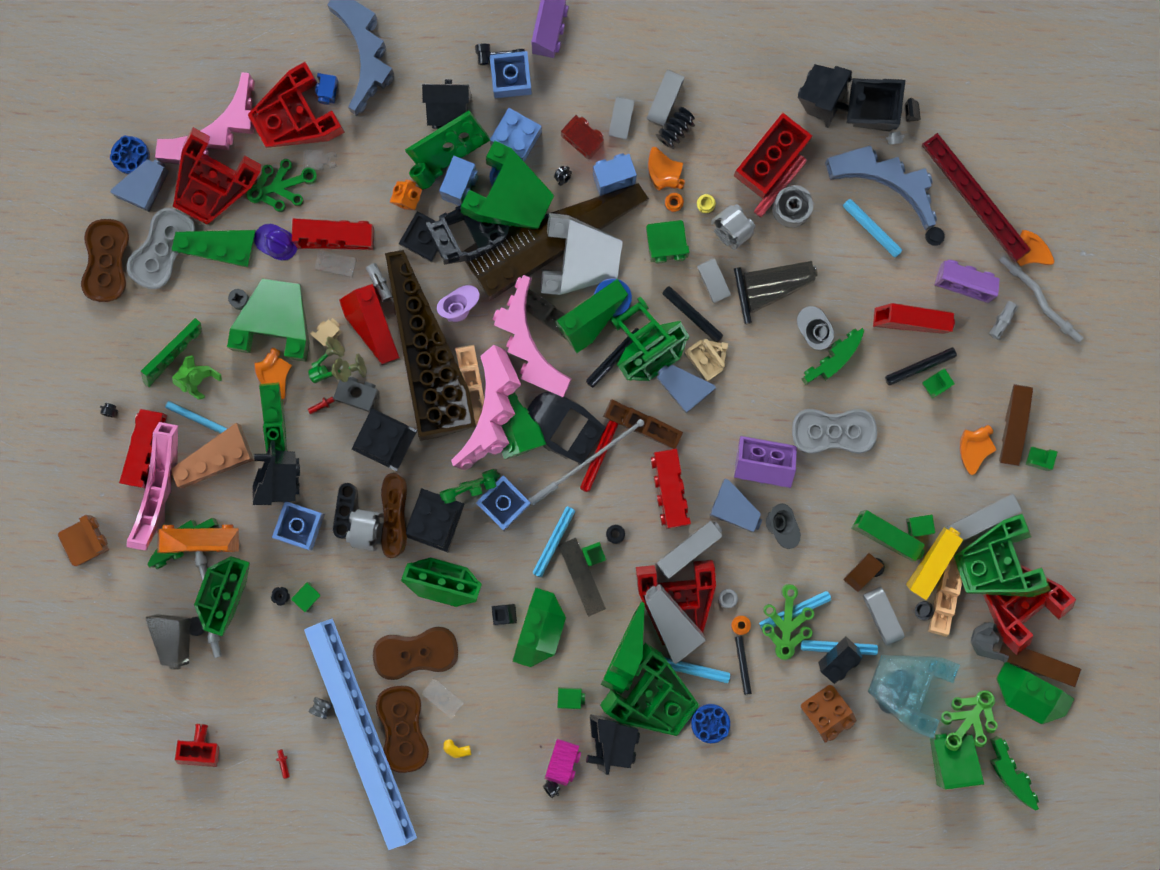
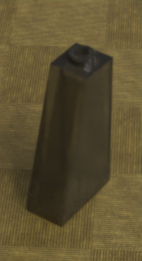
[743,261,818,313]

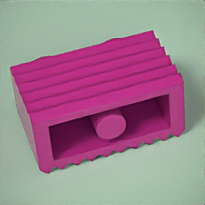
[544,739,581,786]

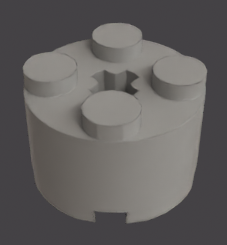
[773,185,813,228]
[711,204,756,250]
[346,509,383,551]

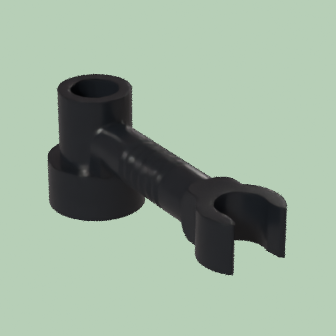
[475,43,525,65]

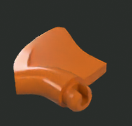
[648,147,685,191]
[1017,230,1054,266]
[254,348,292,399]
[960,425,996,475]

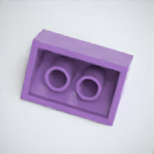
[531,0,569,58]
[934,260,1000,303]
[734,436,797,488]

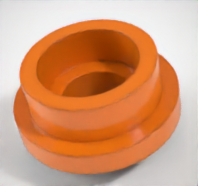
[665,193,684,212]
[731,615,751,635]

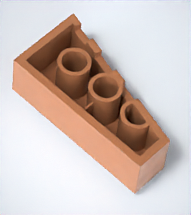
[171,423,254,488]

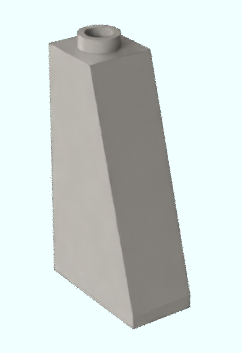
[655,521,722,579]
[645,584,706,665]

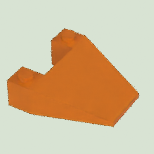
[157,525,239,553]

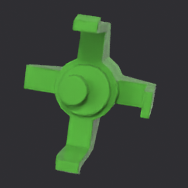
[172,355,222,400]

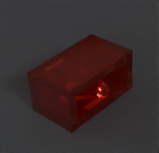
[561,115,604,160]

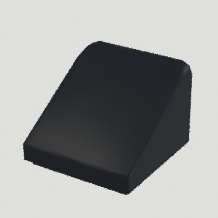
[905,98,921,122]
[492,604,517,625]

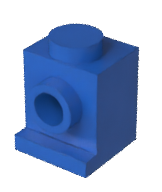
[315,73,339,105]

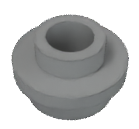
[886,131,905,144]

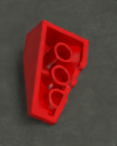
[339,284,400,365]

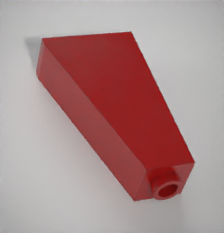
[873,303,955,334]

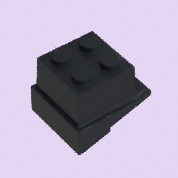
[798,64,852,128]
[846,78,906,132]
[422,79,472,129]
[351,408,417,471]
[252,441,300,505]
[406,488,465,553]
[586,714,640,775]

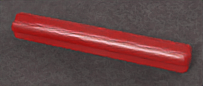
[580,420,618,492]

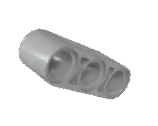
[647,70,685,126]
[863,587,905,646]

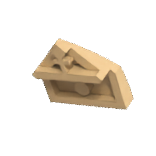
[684,339,728,382]

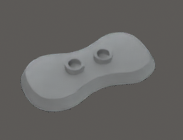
[127,208,195,289]
[792,409,877,454]

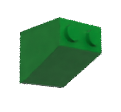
[930,732,984,790]

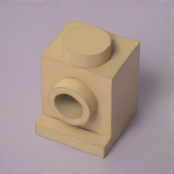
[310,318,342,349]

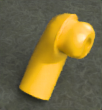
[443,739,471,758]

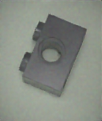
[333,376,379,412]

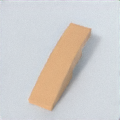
[455,345,485,425]
[928,556,962,637]

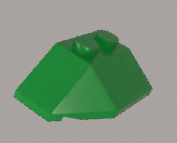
[617,321,690,381]
[194,556,250,636]
[401,557,482,607]
[512,588,566,667]
[996,662,1074,725]

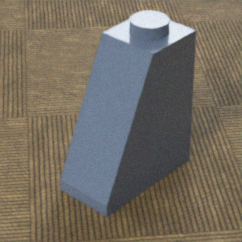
[110,159,169,212]
[657,365,716,413]
[710,479,762,532]

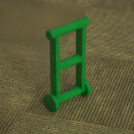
[610,297,678,363]

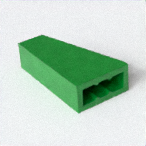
[851,510,925,562]

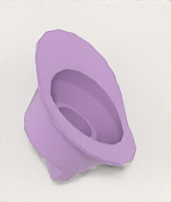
[437,285,480,322]

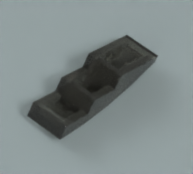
[526,289,567,340]
[558,538,606,616]

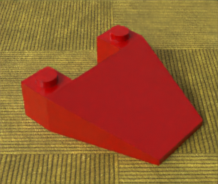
[248,62,345,148]
[173,127,261,225]
[636,560,716,645]
[983,565,1076,655]

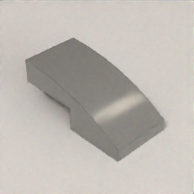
[608,97,635,139]
[697,259,731,303]

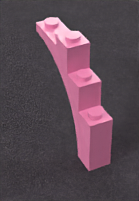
[155,72,255,164]
[493,275,572,397]
[451,345,521,471]
[127,422,178,551]

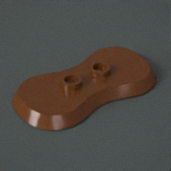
[81,219,129,302]
[381,473,407,558]
[373,627,458,680]
[376,686,429,773]

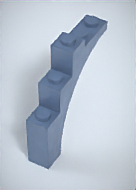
[327,0,394,116]
[825,145,937,230]

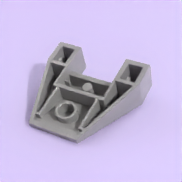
[540,213,623,295]

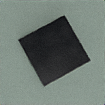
[399,211,438,262]

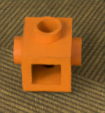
[390,179,422,211]

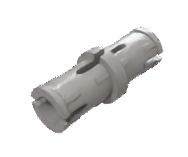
[366,263,393,302]
[989,301,1019,340]

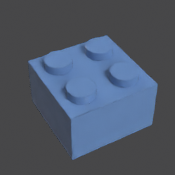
[490,51,532,98]
[490,108,542,162]
[593,153,637,196]
[439,156,479,206]
[476,475,531,531]
[272,502,325,551]

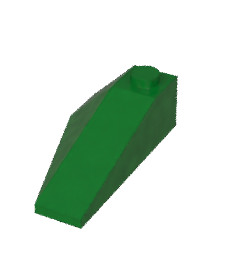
[555,279,628,354]
[501,392,546,459]

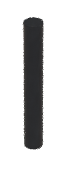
[734,267,752,324]
[735,636,752,695]

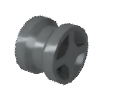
[228,289,249,310]
[308,697,333,719]

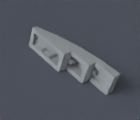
[941,494,1022,540]

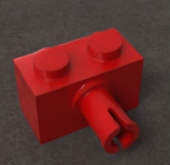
[175,724,220,767]

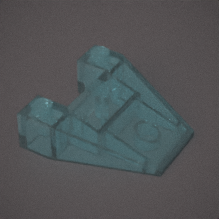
[868,655,960,738]

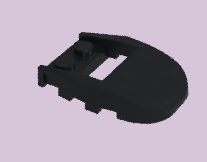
[426,205,509,265]
[527,392,606,465]

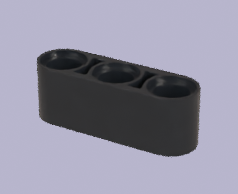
[333,483,358,539]

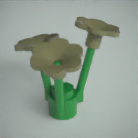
[308,337,367,383]

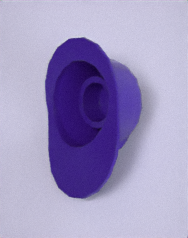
[254,224,297,261]

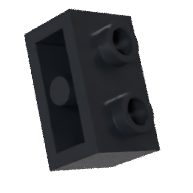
[818,636,862,684]

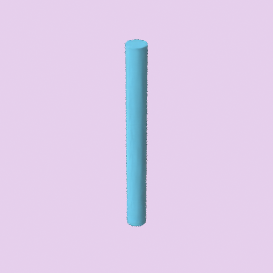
[165,401,227,434]

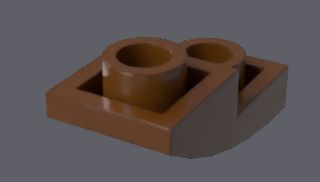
[843,553,884,592]

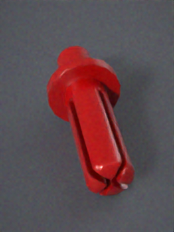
[308,396,335,414]
[276,749,290,779]

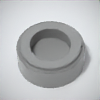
[718,589,738,608]

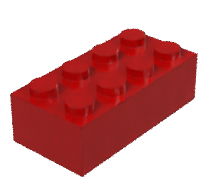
[734,113,812,199]

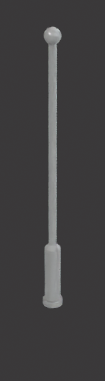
[528,419,644,506]

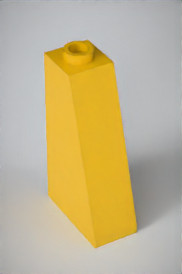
[906,527,963,600]

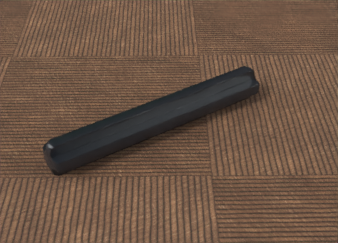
[662,286,723,342]
[586,328,639,388]
[885,348,957,385]

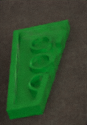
[172,230,256,268]
[141,318,202,387]

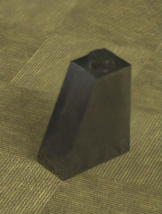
[146,614,190,670]

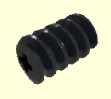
[656,107,695,149]

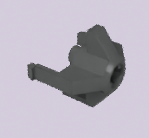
[971,622,1009,662]

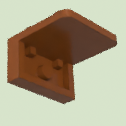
[58,515,109,566]
[801,685,857,743]

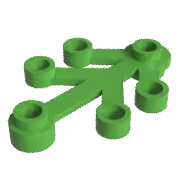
[762,584,814,660]
[941,690,998,751]

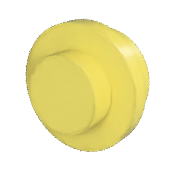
[697,194,716,213]

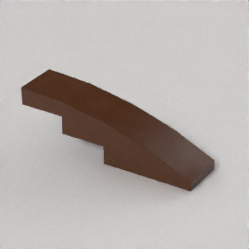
[999,384,1033,466]
[603,399,683,449]
[999,642,1082,687]

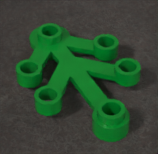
[246,159,317,212]
[440,469,500,504]

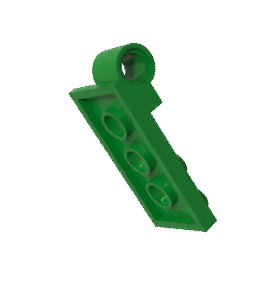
[405,111,490,190]

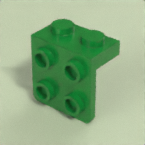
[646,220,690,264]

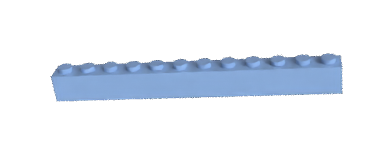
[304,618,417,850]

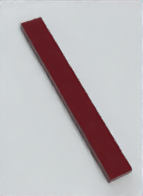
[922,133,1031,262]

